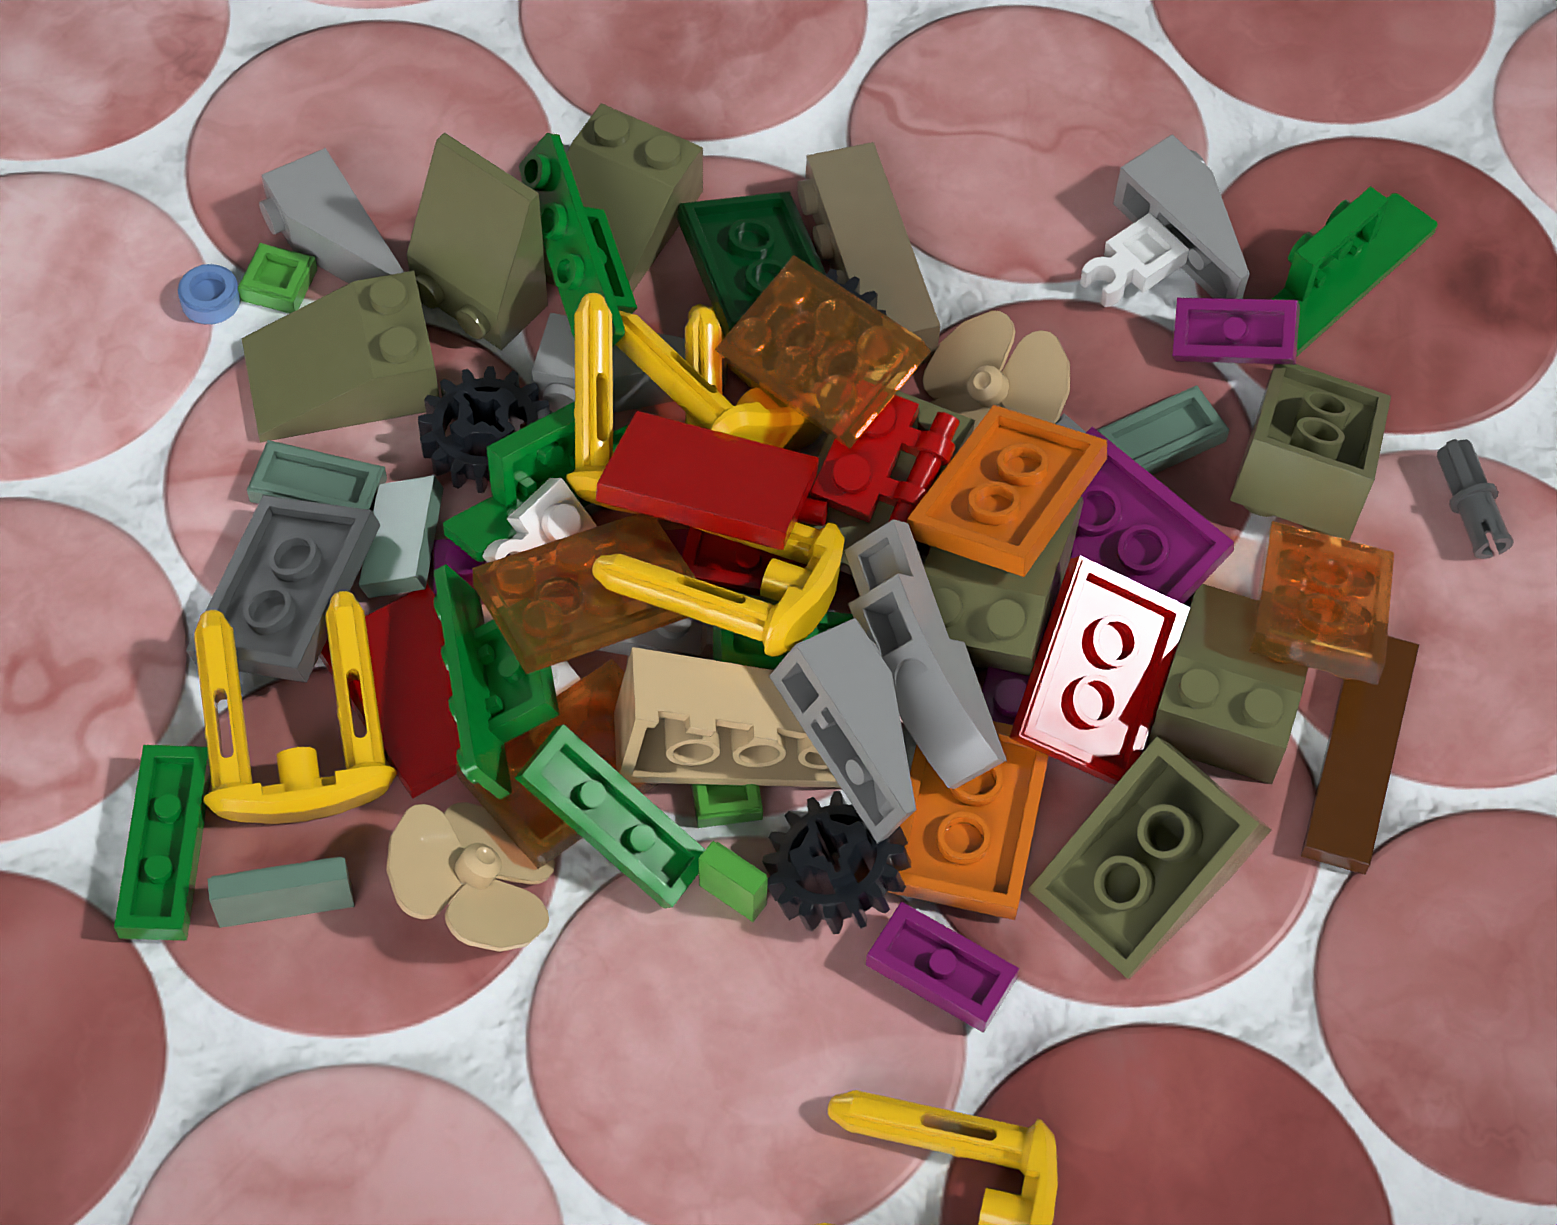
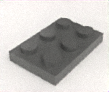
[186,495,380,683]

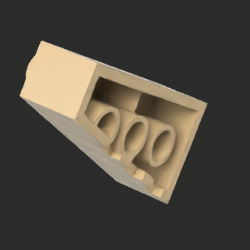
[614,647,840,787]

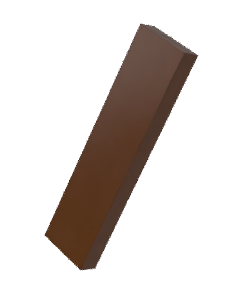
[1301,627,1419,875]

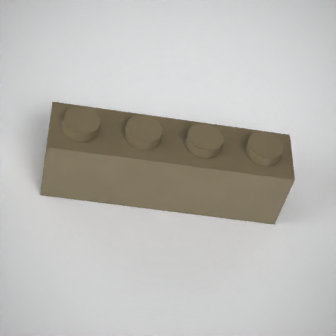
[797,142,940,375]

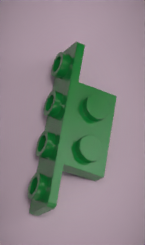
[519,133,638,347]
[1271,186,1438,357]
[443,401,630,562]
[433,564,560,799]

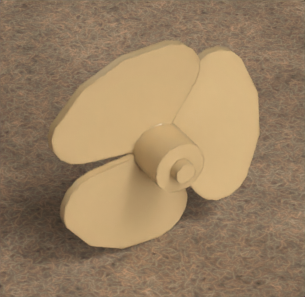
[923,311,1070,431]
[386,802,555,952]

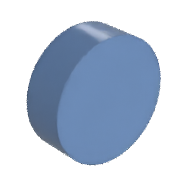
[178,264,241,325]

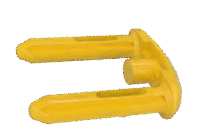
[566,293,722,515]
[615,304,832,451]
[592,522,844,656]
[194,591,397,824]
[815,1090,1058,1225]

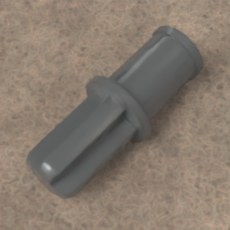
[1437,439,1514,559]

